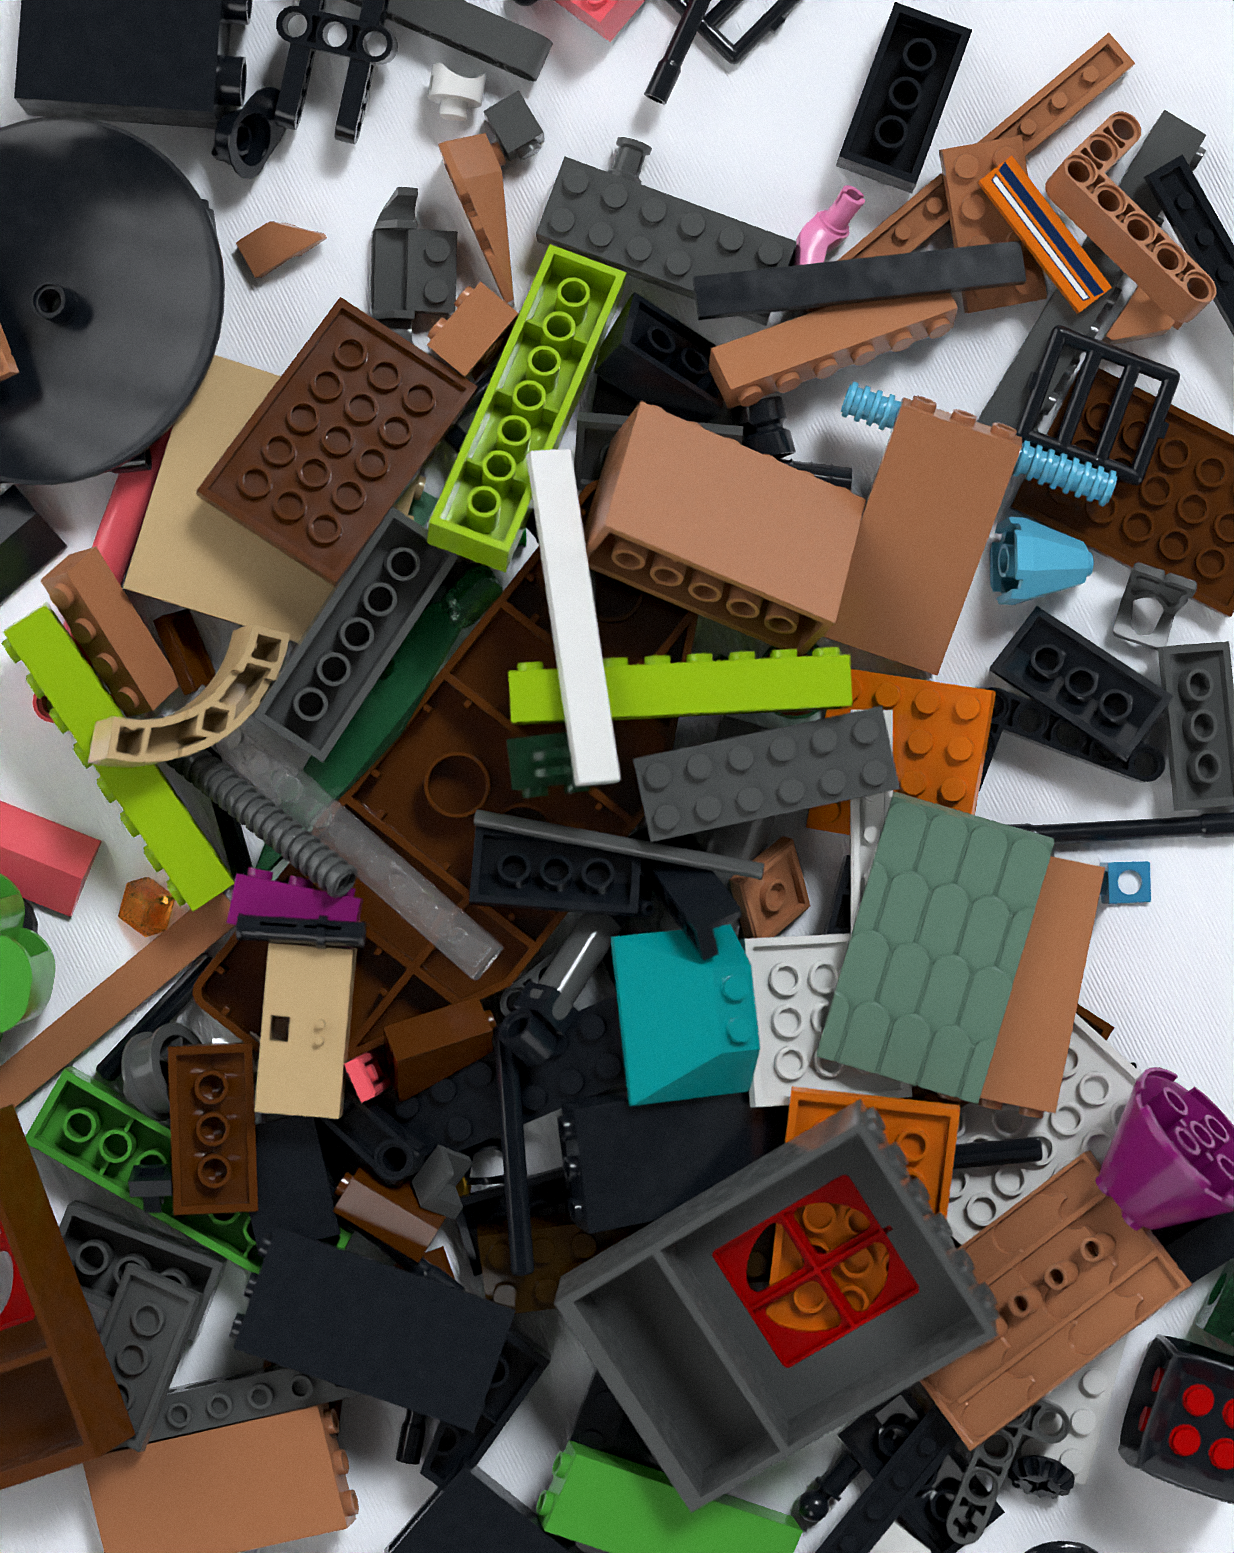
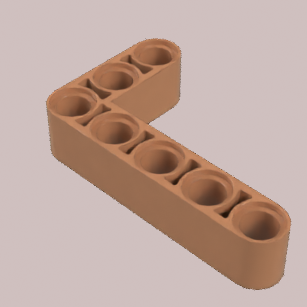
[1045,111,1216,323]

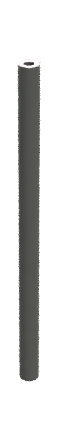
[474,809,765,880]

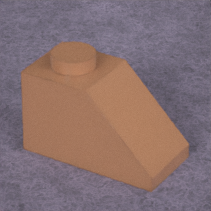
[1101,286,1183,345]

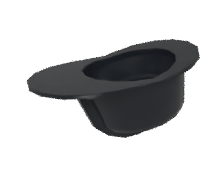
[211,86,286,179]

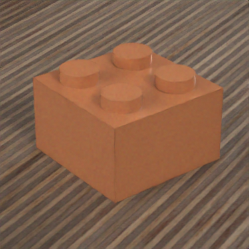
[427,281,519,384]

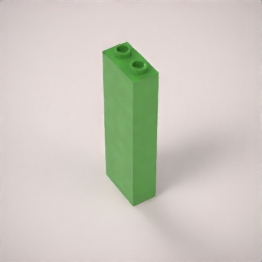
[536,1440,803,1553]

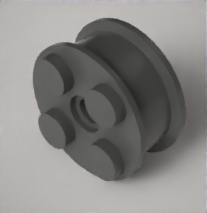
[121,1023,202,1121]

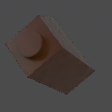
[383,997,496,1102]
[333,1163,446,1263]

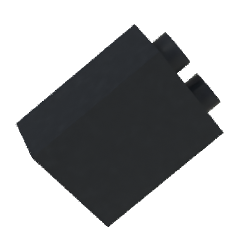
[14,0,253,129]

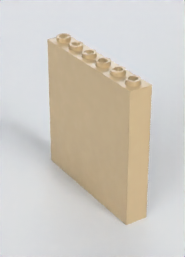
[122,355,435,643]

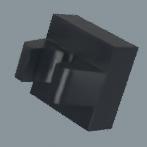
[129,1164,173,1213]

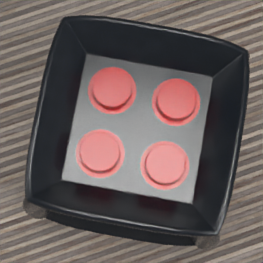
[1118,1334,1234,1505]

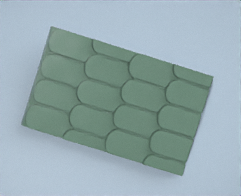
[816,791,1054,1104]

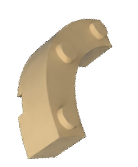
[88,624,290,767]

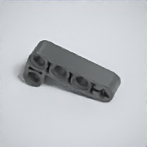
[946,1398,1070,1545]

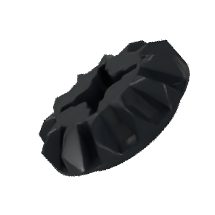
[1007,1455,1075,1499]

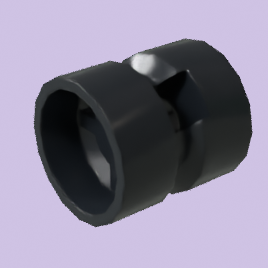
[730,396,796,459]

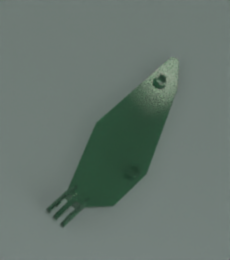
[255,562,503,871]

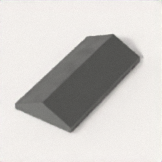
[1157,641,1234,811]

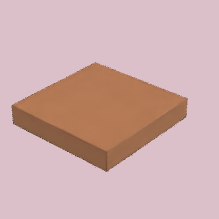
[729,836,811,939]

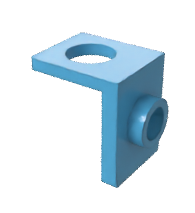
[1100,861,1151,904]

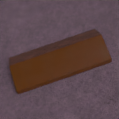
[168,1043,258,1215]

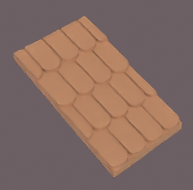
[920,1150,1192,1451]

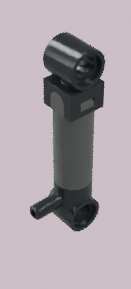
[498,874,654,1066]

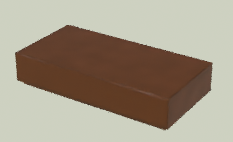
[153,609,216,696]

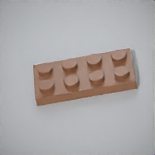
[939,135,1047,313]

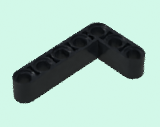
[979,687,1166,791]

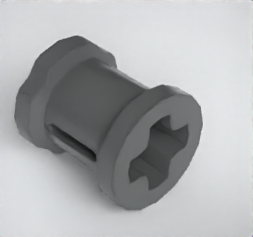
[607,137,652,184]

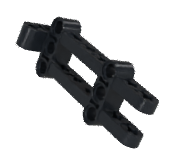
[275,0,398,145]

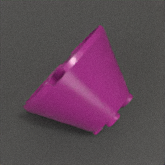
[1095,1067,1234,1231]

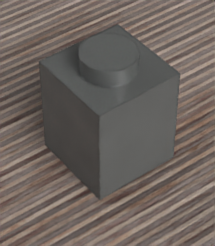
[483,90,545,161]

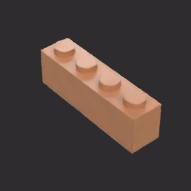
[40,546,180,717]

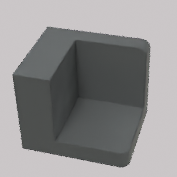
[411,1145,472,1219]

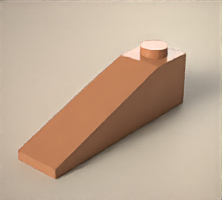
[438,133,515,307]

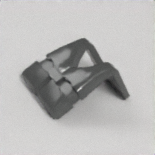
[1112,562,1198,651]

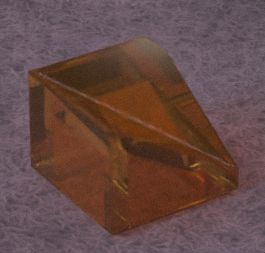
[118,877,175,938]

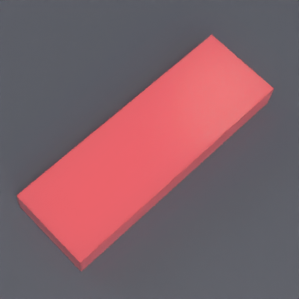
[344,1046,392,1102]

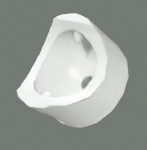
[427,63,486,121]

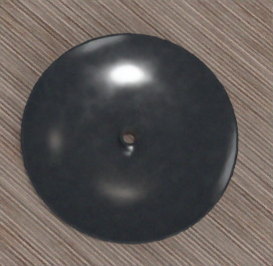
[0,116,225,485]

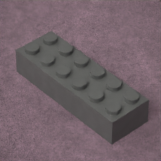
[536,156,797,326]
[251,506,459,762]
[633,706,900,842]

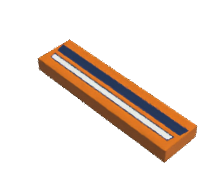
[977,155,1112,314]

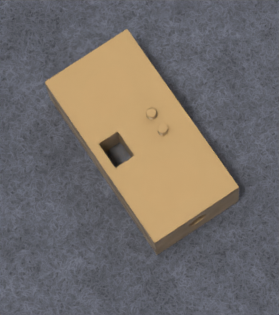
[254,942,357,1119]

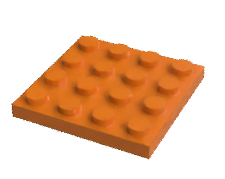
[806,669,996,835]

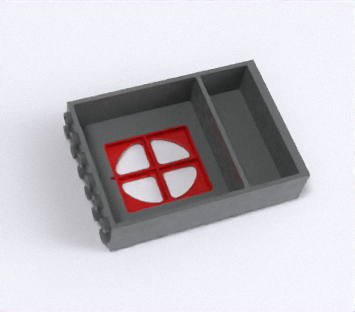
[554,1099,1000,1513]

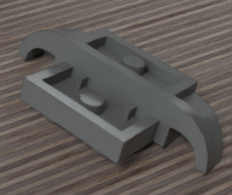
[369,187,458,344]

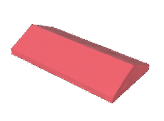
[0,800,102,917]

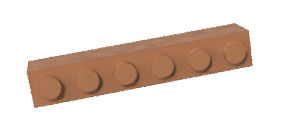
[709,293,958,409]

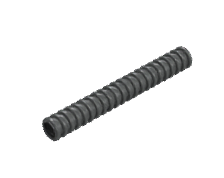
[152,715,358,898]

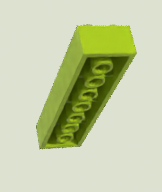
[427,244,627,573]
[1,601,235,911]
[509,647,852,725]

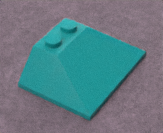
[611,924,760,1106]

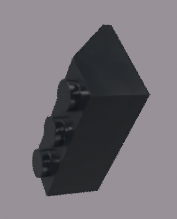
[594,292,724,423]

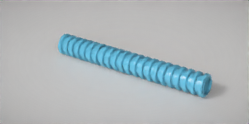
[840,381,1117,506]

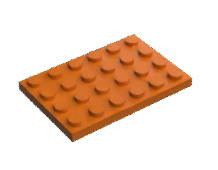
[766,1086,960,1331]

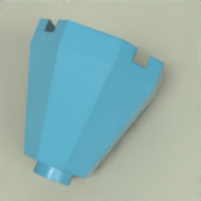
[990,517,1094,605]

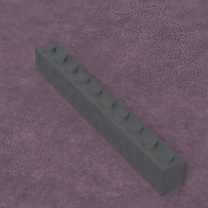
[976,109,1206,476]

